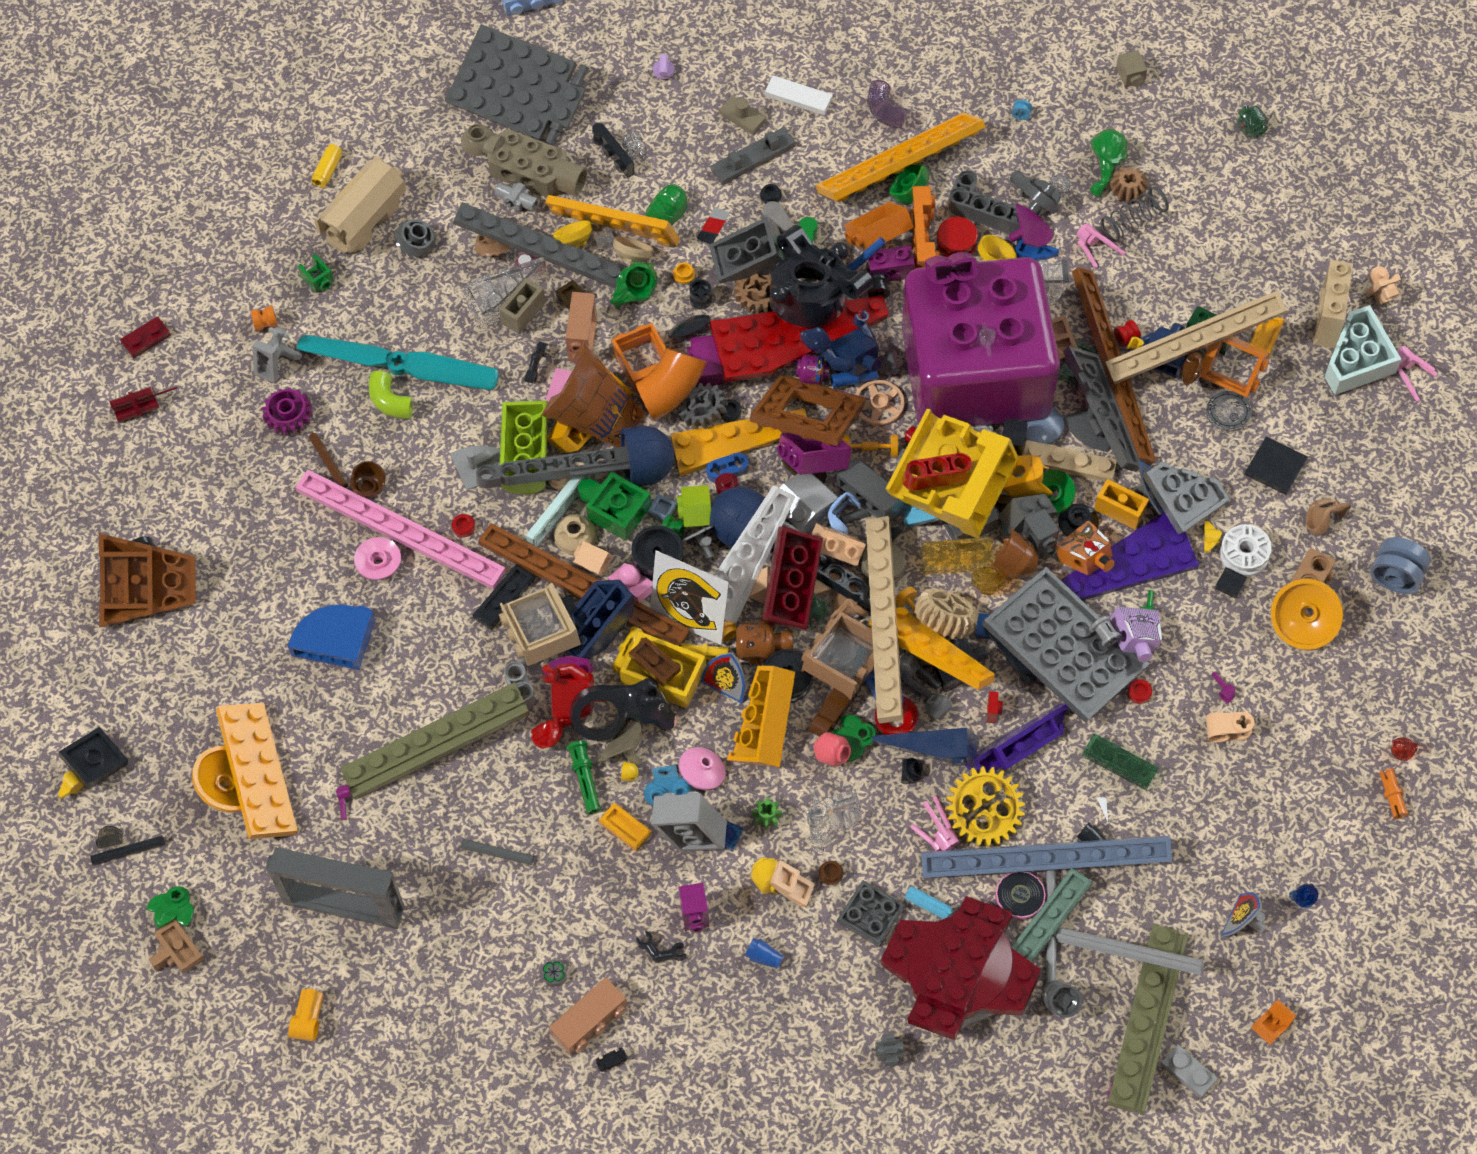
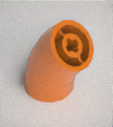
[636,348,707,422]

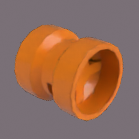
[250,305,278,332]

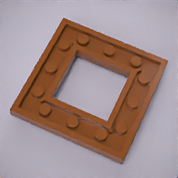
[750,374,866,446]

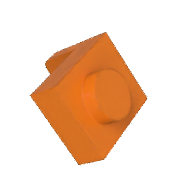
[1251,1000,1296,1045]

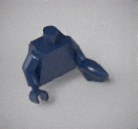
[800,310,881,376]

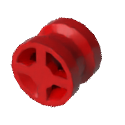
[1114,320,1141,348]

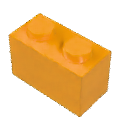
[1094,479,1149,530]

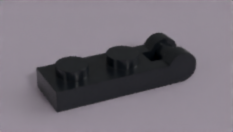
[592,123,635,178]

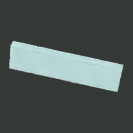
[526,475,588,547]

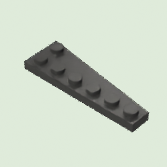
[1063,346,1140,472]

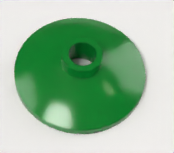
[1042,470,1076,515]

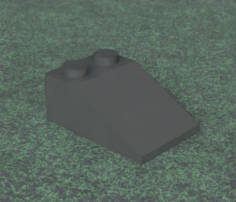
[709,217,787,283]

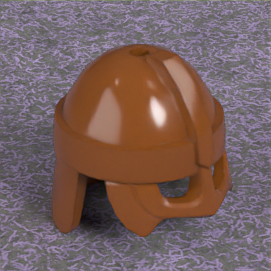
[991,529,1038,578]

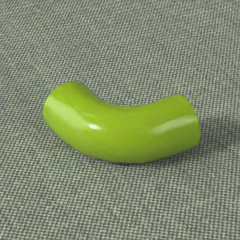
[368,371,413,419]

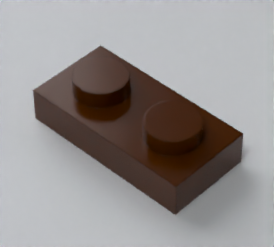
[629,637,681,687]

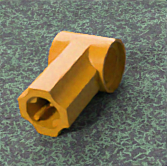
[288,988,324,1042]

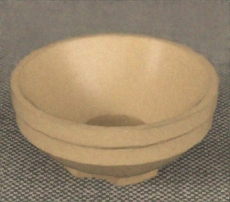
[613,237,653,264]
[554,514,596,555]

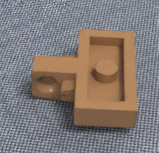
[149,920,204,974]

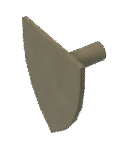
[597,721,642,767]

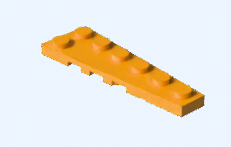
[671,408,807,476]

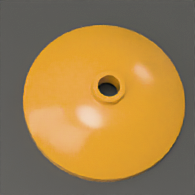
[1270,578,1344,650]
[192,746,241,813]

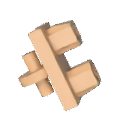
[1365,266,1401,306]

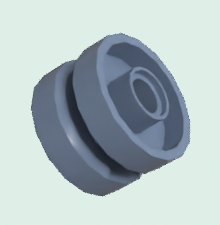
[1370,537,1431,594]

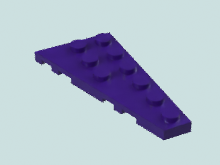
[1061,512,1199,601]

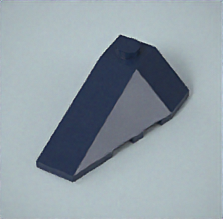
[872,727,979,766]

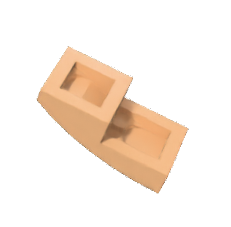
[770,860,814,907]

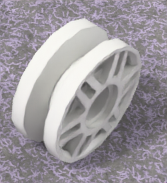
[1220,525,1272,577]

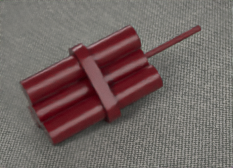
[109,386,178,423]

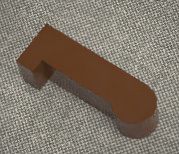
[809,671,861,737]

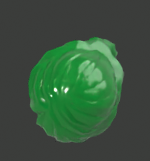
[1090,129,1128,198]

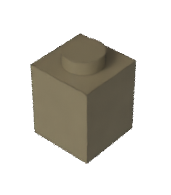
[1116,50,1147,87]

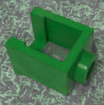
[298,254,334,293]

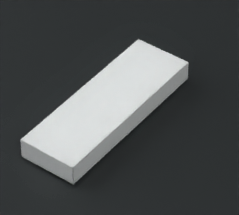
[765,76,833,115]

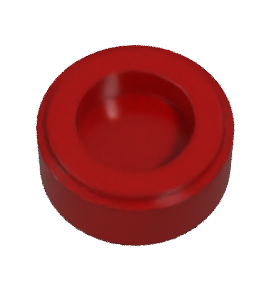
[452,514,475,538]
[1127,679,1152,704]

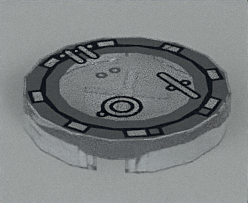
[1205,390,1252,434]

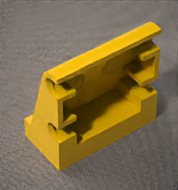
[885,409,1019,538]

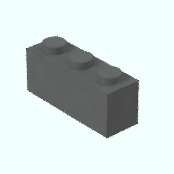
[836,458,906,522]

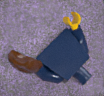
[1127,323,1203,386]

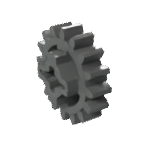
[678,382,728,429]

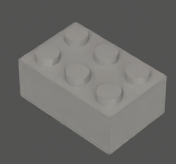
[651,791,727,851]

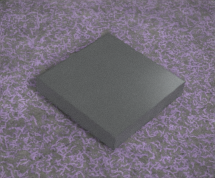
[837,880,905,947]

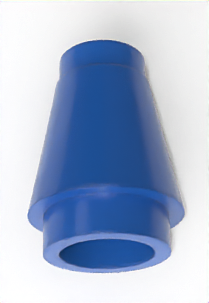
[744,938,784,969]

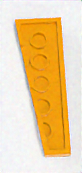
[545,195,680,247]
[868,607,995,690]

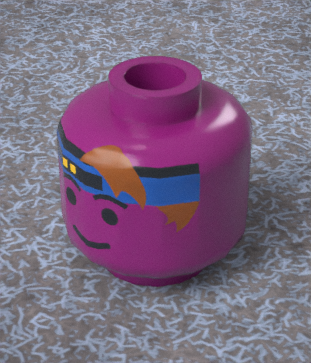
[796,354,829,385]

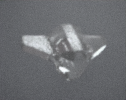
[978,323,996,358]

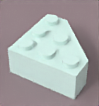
[1325,305,1401,395]

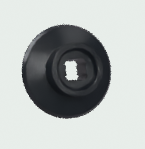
[1058,504,1099,536]

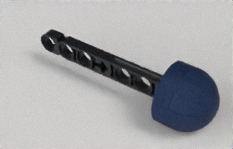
[710,487,871,612]

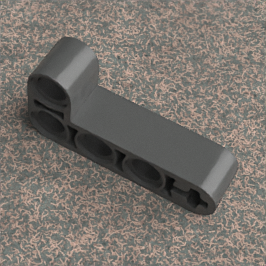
[948,170,1020,234]

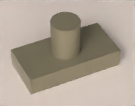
[719,95,766,135]

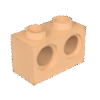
[812,523,866,566]

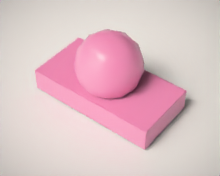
[608,563,653,603]

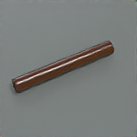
[309,433,348,488]

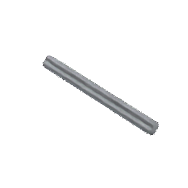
[1056,927,1204,975]

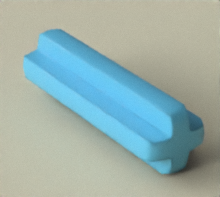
[905,886,952,919]

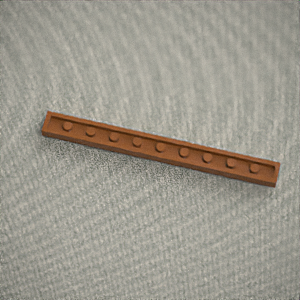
[1072,267,1156,466]
[478,523,690,647]

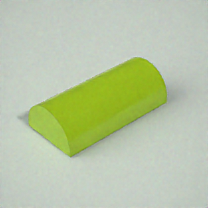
[500,401,548,494]

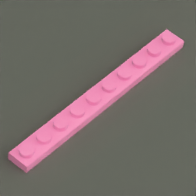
[295,470,506,590]

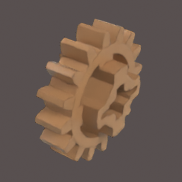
[734,274,772,314]

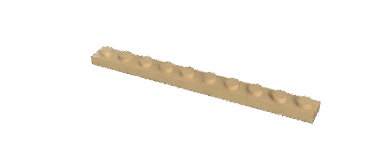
[866,516,903,723]

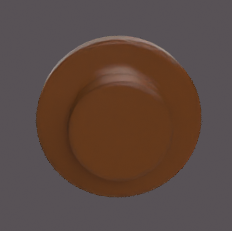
[819,861,843,886]

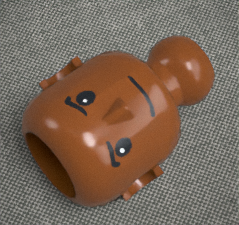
[736,621,793,665]

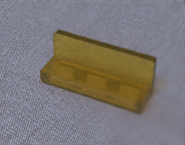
[921,537,994,575]

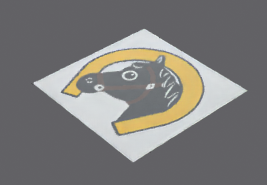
[650,551,729,645]

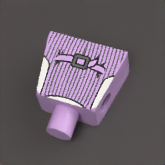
[1110,606,1162,662]

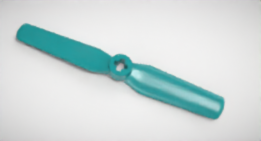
[297,334,499,390]

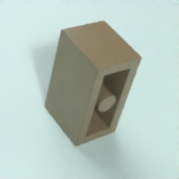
[499,278,546,334]

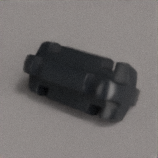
[596,1047,627,1072]

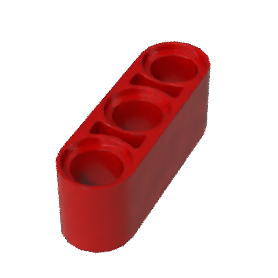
[902,453,972,490]

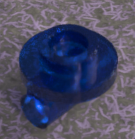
[1289,883,1318,908]

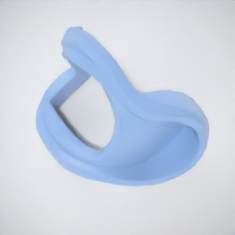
[828,492,861,534]

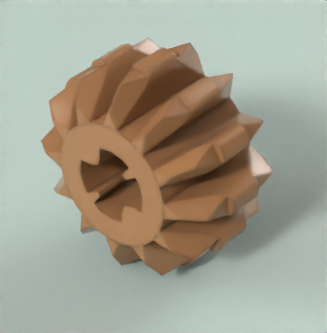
[1110,166,1148,204]

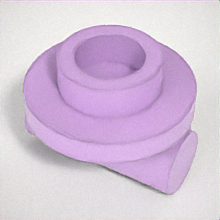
[653,54,675,79]

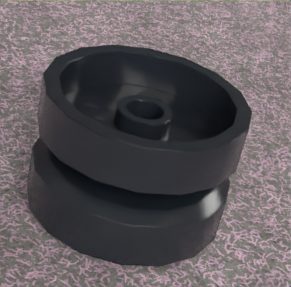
[631,526,684,582]

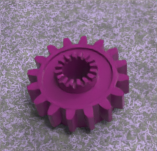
[262,387,313,436]

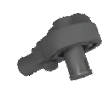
[1010,170,1061,215]

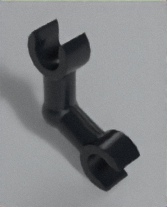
[524,341,548,384]
[636,931,687,963]

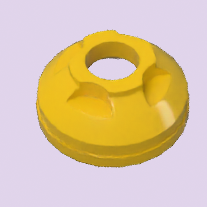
[552,220,592,248]
[978,235,1017,261]

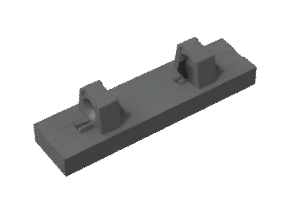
[711,127,796,185]

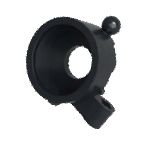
[769,225,874,327]

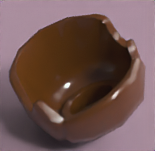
[350,461,386,498]

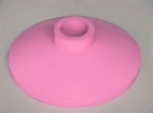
[354,537,401,580]
[679,747,726,790]

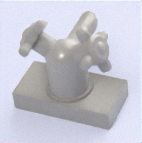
[252,327,302,383]

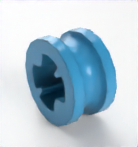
[1011,100,1033,120]

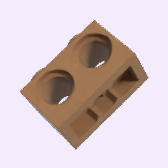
[1291,547,1336,583]

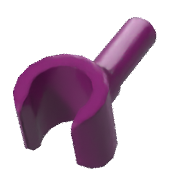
[1211,671,1235,703]
[336,785,352,820]

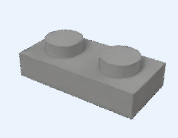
[1161,1045,1218,1099]

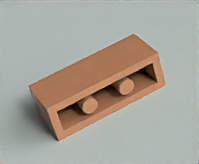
[549,977,627,1056]

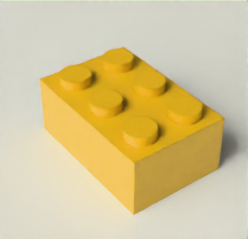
[620,631,706,708]

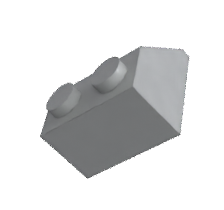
[780,473,839,534]

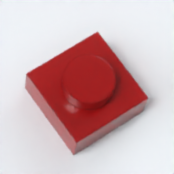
[986,691,1003,723]

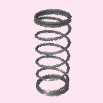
[1100,186,1169,242]

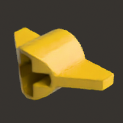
[1203,521,1222,553]
[58,771,84,799]

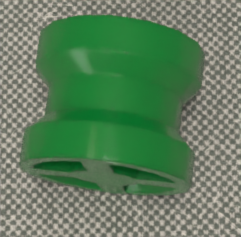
[661,514,686,539]

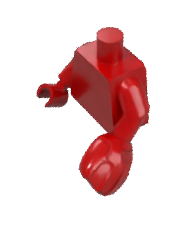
[531,663,607,749]

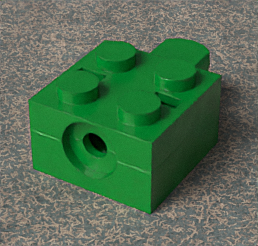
[578,471,652,541]

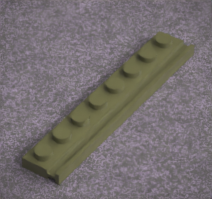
[340,682,530,800]
[1107,924,1189,1116]

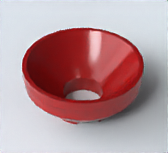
[874,696,919,735]

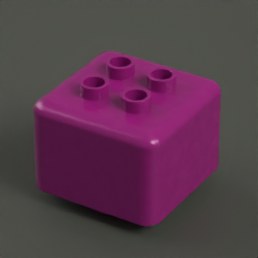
[902,257,1060,426]

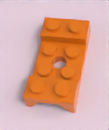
[911,186,939,269]

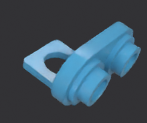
[644,765,693,805]

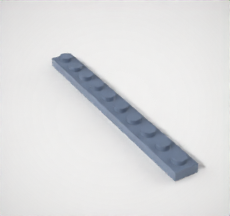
[921,836,1172,878]

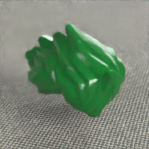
[610,262,658,309]

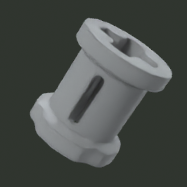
[1091,616,1122,647]

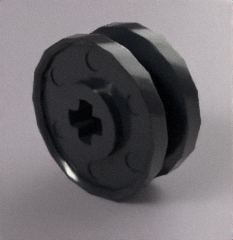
[764,649,813,703]

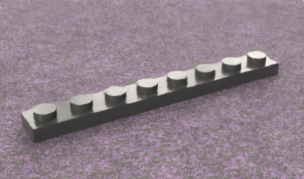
[453,202,627,288]

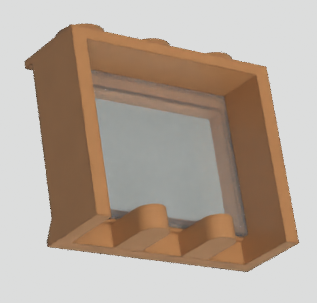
[801,612,874,700]

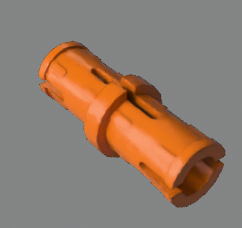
[1379,768,1409,820]

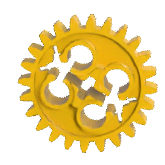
[945,766,1025,847]

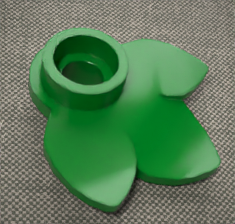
[832,715,876,762]
[146,886,194,929]

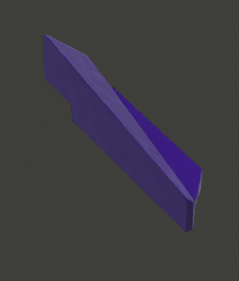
[964,703,1069,774]

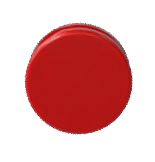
[936,217,978,257]

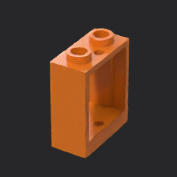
[844,202,914,250]
[611,323,666,393]
[1199,336,1269,397]

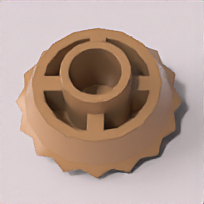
[474,234,512,257]

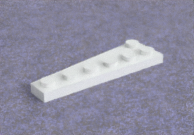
[714,486,796,624]

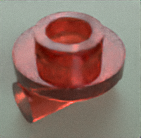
[1391,737,1418,761]

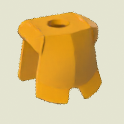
[1002,455,1052,498]

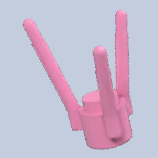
[1076,223,1126,269]
[1397,346,1438,402]
[910,796,959,851]

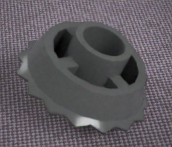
[394,219,437,258]

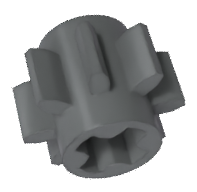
[875,1033,904,1067]

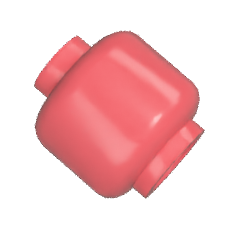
[813,732,851,767]

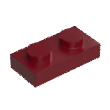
[120,316,171,359]

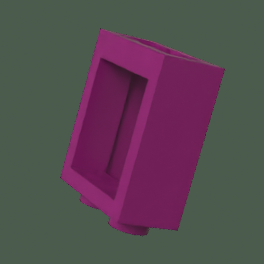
[777,433,851,475]

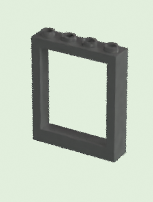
[266,847,405,929]

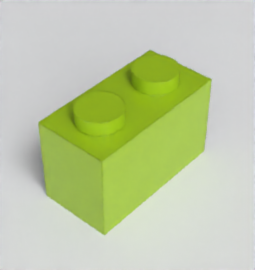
[677,485,711,527]

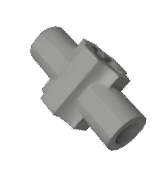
[495,182,539,212]

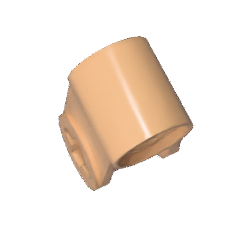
[1206,712,1254,742]

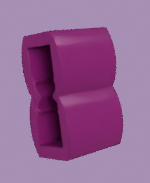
[925,252,978,285]

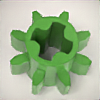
[752,797,782,830]

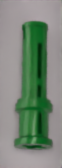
[566,741,602,815]

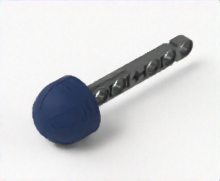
[476,426,674,488]

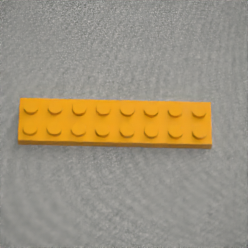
[815,112,985,202]

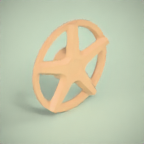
[855,380,905,426]

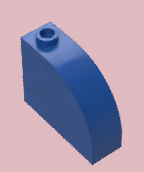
[288,605,375,670]

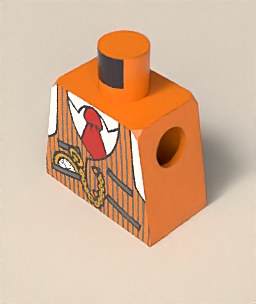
[1056,520,1114,575]

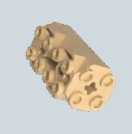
[315,156,406,254]

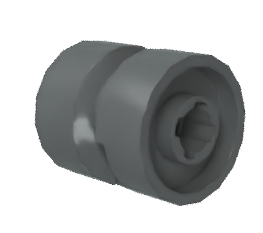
[1041,980,1082,1018]

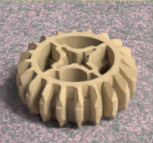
[914,588,979,639]

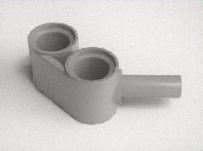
[504,658,535,710]

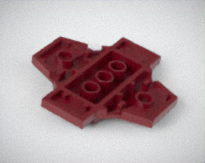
[881,896,1041,1040]

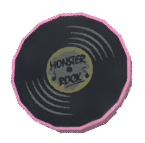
[995,871,1046,921]

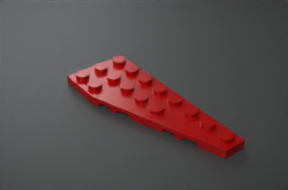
[709,295,889,383]

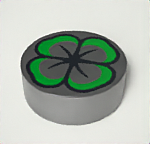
[541,960,567,987]

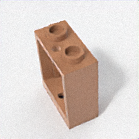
[565,292,597,362]

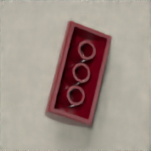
[761,526,823,630]

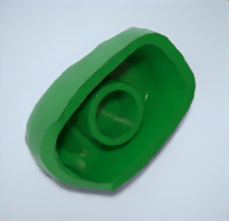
[890,165,930,205]
[645,184,688,226]

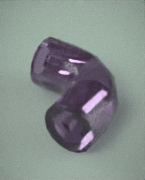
[867,80,907,130]

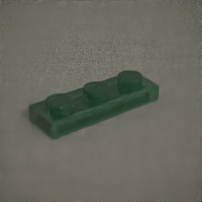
[1082,733,1159,791]

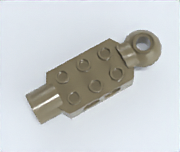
[461,124,588,197]

